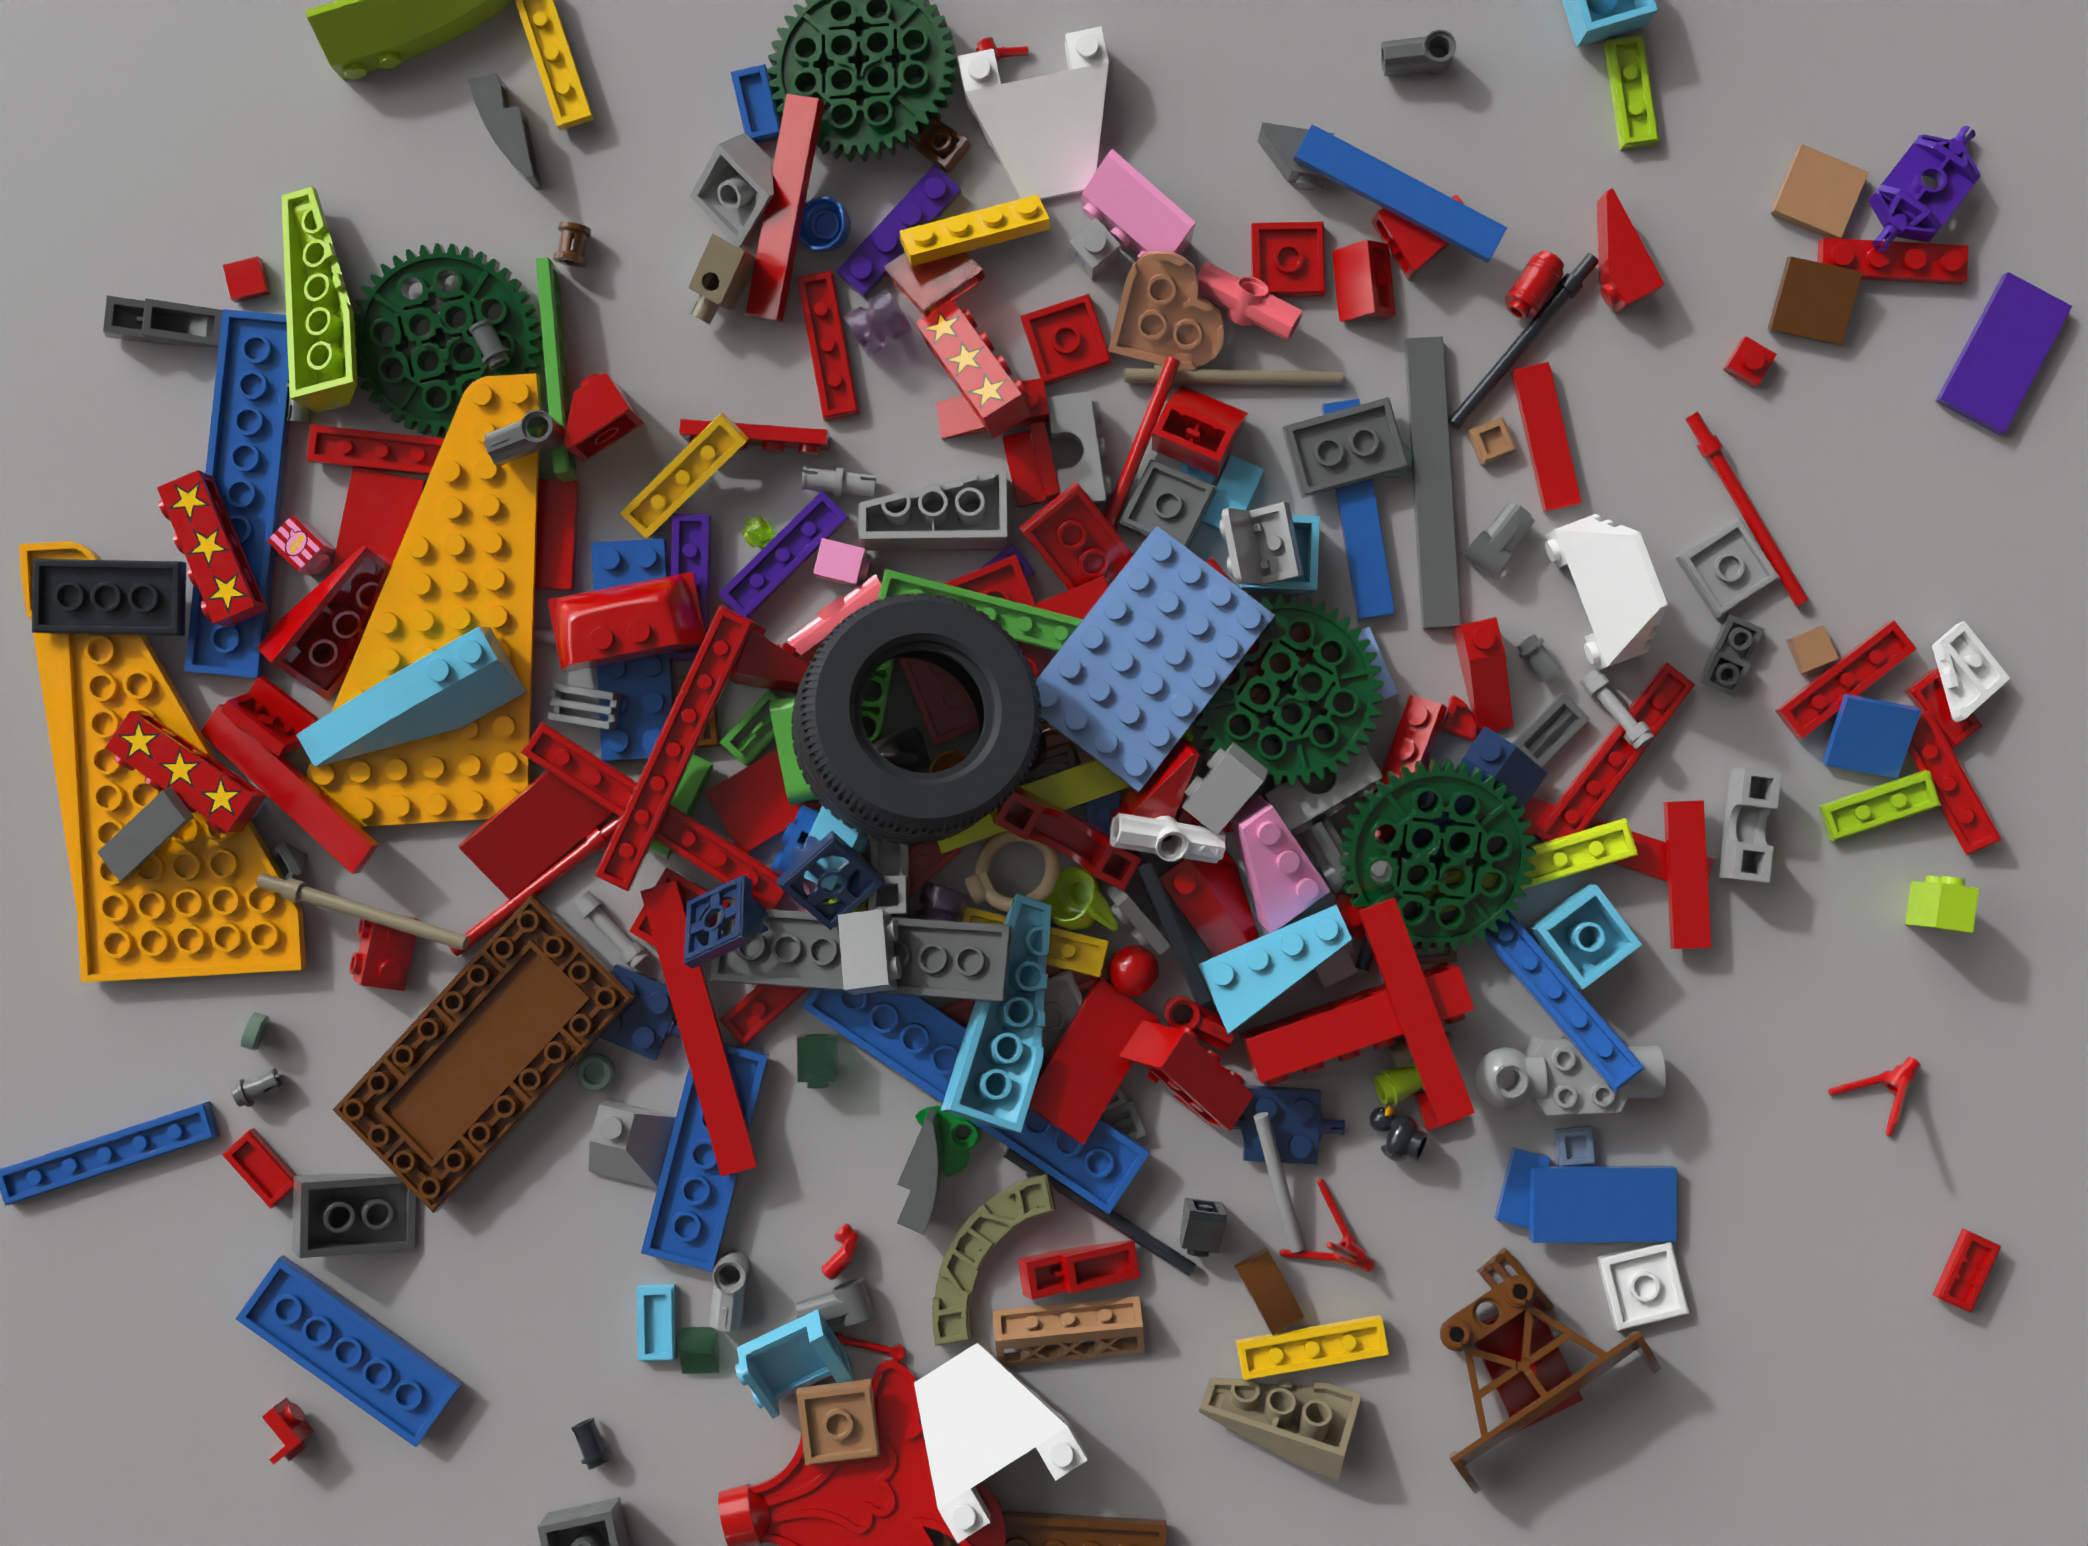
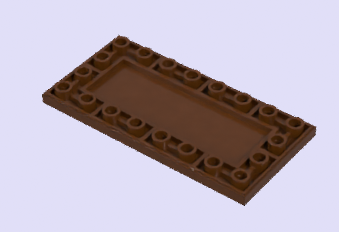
[332,895,637,1213]

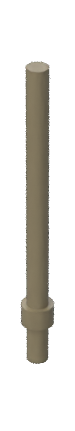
[1125,365,1343,387]
[256,873,469,950]

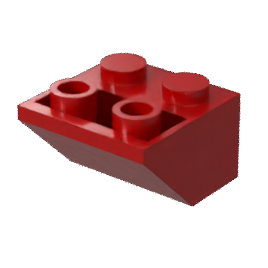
[1152,385,1248,478]

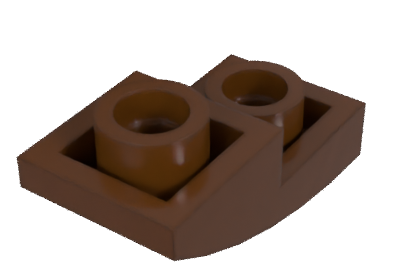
[907,118,971,174]
[1234,1247,1304,1336]

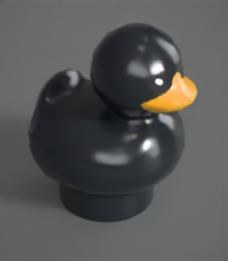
[1369,1105,1428,1162]

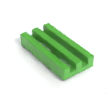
[720,689,780,767]

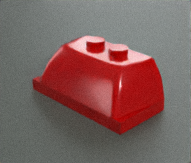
[548,572,706,673]

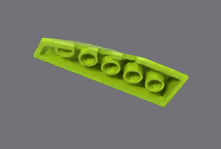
[305,0,515,80]
[281,186,357,413]

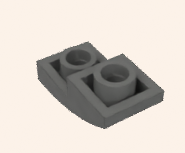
[1700,613,1765,697]

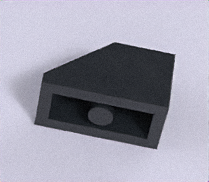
[1179,1198,1227,1257]

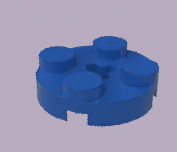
[770,805,819,875]

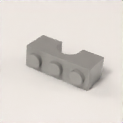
[1047,391,1112,507]
[1261,742,1383,835]
[1718,768,1782,883]
[868,835,910,917]

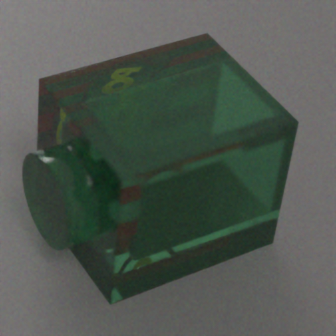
[797,1034,838,1089]

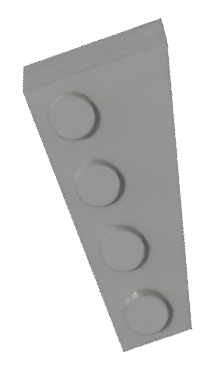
[859,466,1008,551]

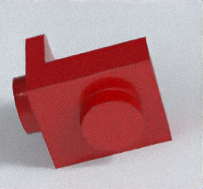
[262,1397,314,1465]

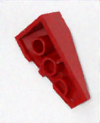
[257,545,392,701]
[729,623,811,693]
[1158,849,1259,958]

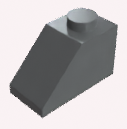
[1257,122,1335,190]

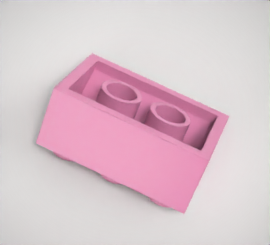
[1081,149,1196,260]

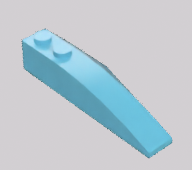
[296,626,527,767]
[941,894,1051,1133]

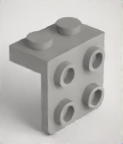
[1219,502,1303,586]

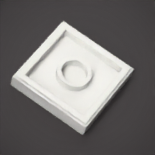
[1597,1242,1689,1331]

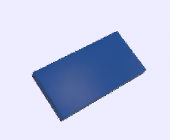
[1529,1166,1677,1243]

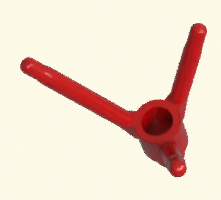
[1828,1057,1921,1136]
[1279,1178,1375,1273]

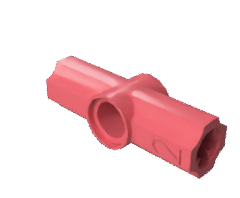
[1197,261,1303,341]
[787,574,882,664]

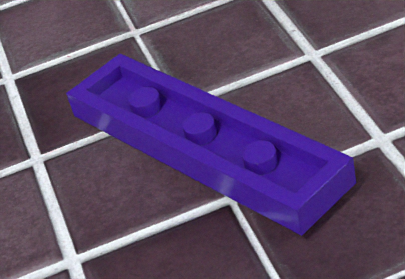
[836,165,961,298]
[718,491,849,618]
[669,513,711,661]

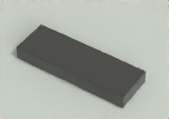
[97,787,194,882]

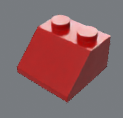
[563,371,644,463]

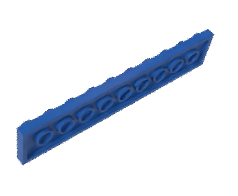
[184,309,290,678]
[802,989,1150,1214]

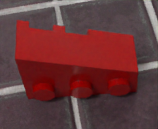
[1119,1020,1254,1132]

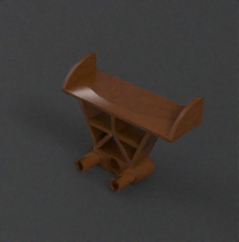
[1440,1275,1661,1494]

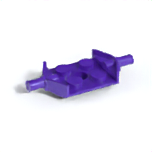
[1868,126,1981,252]

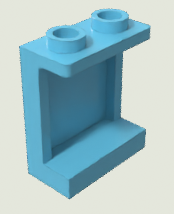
[735,1309,854,1419]

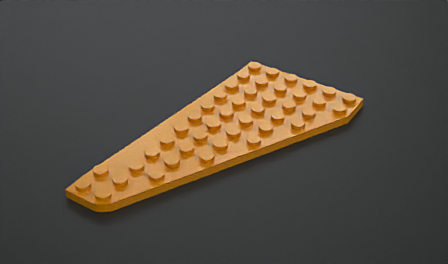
[307,373,542,827]
[19,541,306,983]

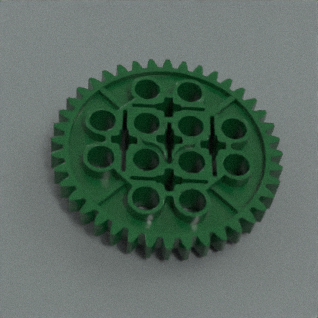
[767,0,958,162]
[354,243,543,438]
[1195,594,1384,788]
[1338,759,1536,953]

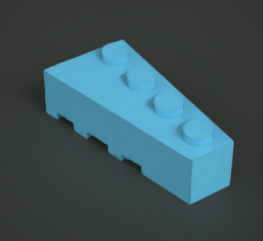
[1198,905,1352,1035]

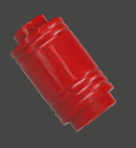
[1505,250,1564,319]

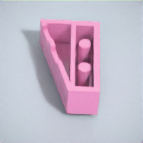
[1230,795,1330,933]

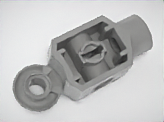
[1475,1035,1666,1115]

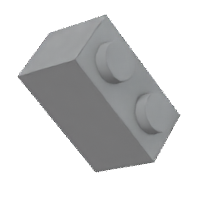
[1182,742,1268,835]
[838,909,902,995]

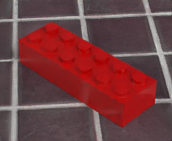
[1239,962,1475,1086]

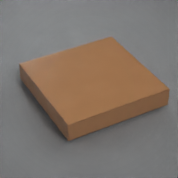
[1770,144,1869,238]
[796,1379,880,1466]

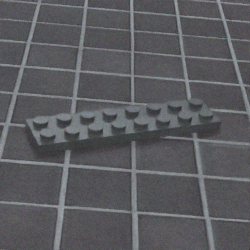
[710,906,1012,1003]

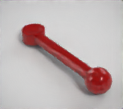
[834,1332,905,1360]

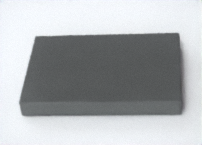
[1282,397,1409,498]

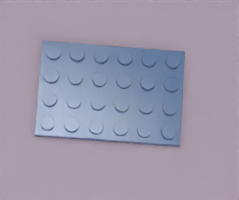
[1035,525,1275,793]

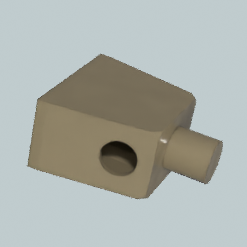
[689,233,756,324]

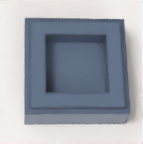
[1553,1126,1596,1166]

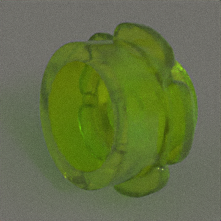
[742,515,775,549]

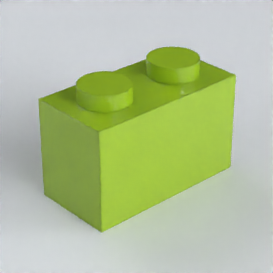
[1905,875,1979,933]

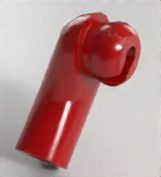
[821,1224,861,1280]

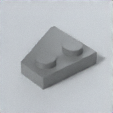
[1097,878,1171,955]

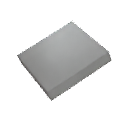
[1675,517,1780,619]

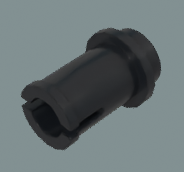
[571,1417,610,1470]

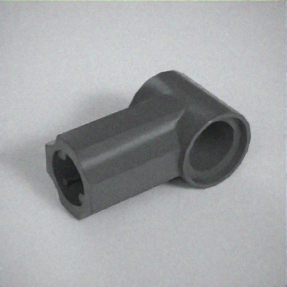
[1381,30,1456,76]
[484,409,565,467]
[1463,501,1535,578]
[1300,817,1352,895]
[795,1278,875,1327]

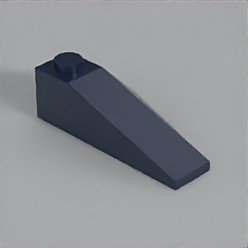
[1406,727,1548,868]

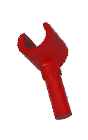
[976,37,1029,62]

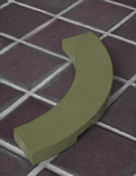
[932,1173,1056,1346]

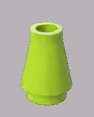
[1373,1066,1423,1105]

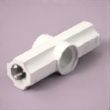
[1110,813,1226,864]

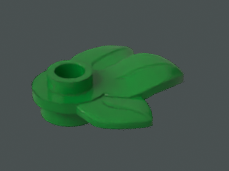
[915,1105,981,1177]

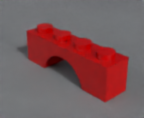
[990,787,1142,891]

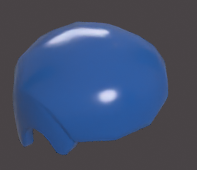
[799,196,851,253]

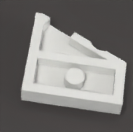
[1932,621,2010,722]

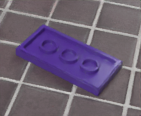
[1935,272,2072,435]

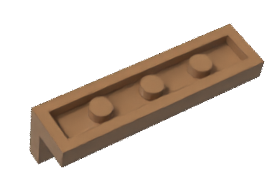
[993,1296,1145,1367]

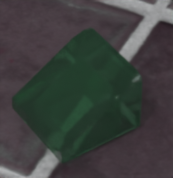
[678,1327,720,1374]

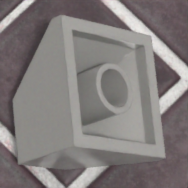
[690,133,774,247]
[588,1099,676,1188]

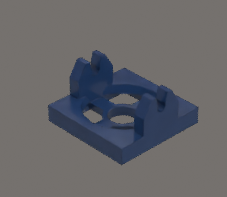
[777,831,885,930]
[683,875,769,969]

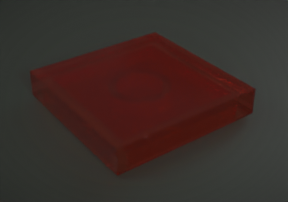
[884,252,985,318]

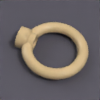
[965,831,1060,912]

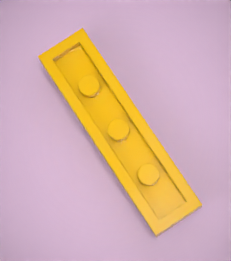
[515,0,594,131]
[899,194,1050,266]
[620,412,749,539]
[962,906,1109,979]
[1235,1315,1389,1380]

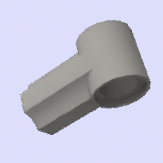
[709,1251,750,1332]

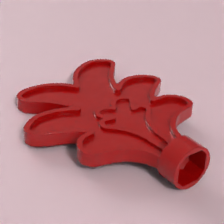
[718,1359,1006,1546]

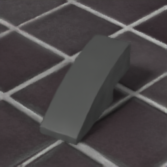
[468,73,542,189]
[103,295,223,347]
[897,1108,943,1235]

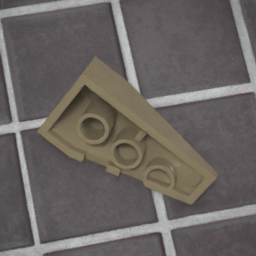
[1199,1378,1362,1480]

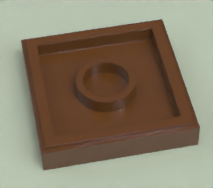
[1767,256,1863,345]

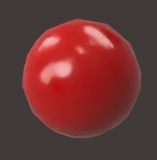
[1108,944,1159,996]

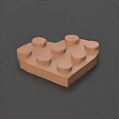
[1108,250,1225,370]

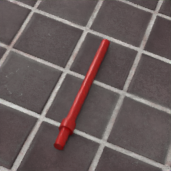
[1104,356,1181,532]
[1685,411,1809,607]
[449,816,621,957]

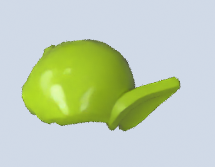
[1043,867,1118,932]

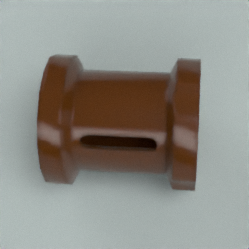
[553,222,592,267]

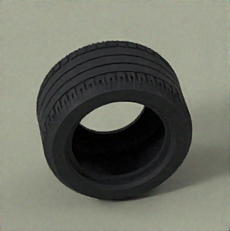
[791,593,1042,845]

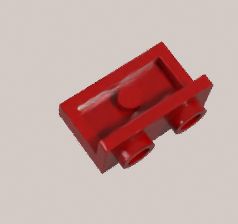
[220,676,318,757]
[349,915,420,991]

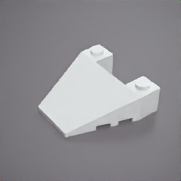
[958,26,1109,201]
[1545,514,1668,670]
[914,1342,1088,1543]

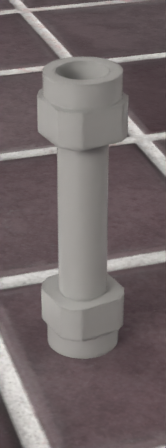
[1580,669,1654,750]
[572,891,649,970]

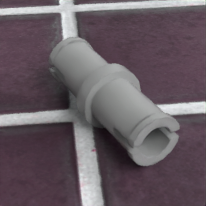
[801,466,876,498]

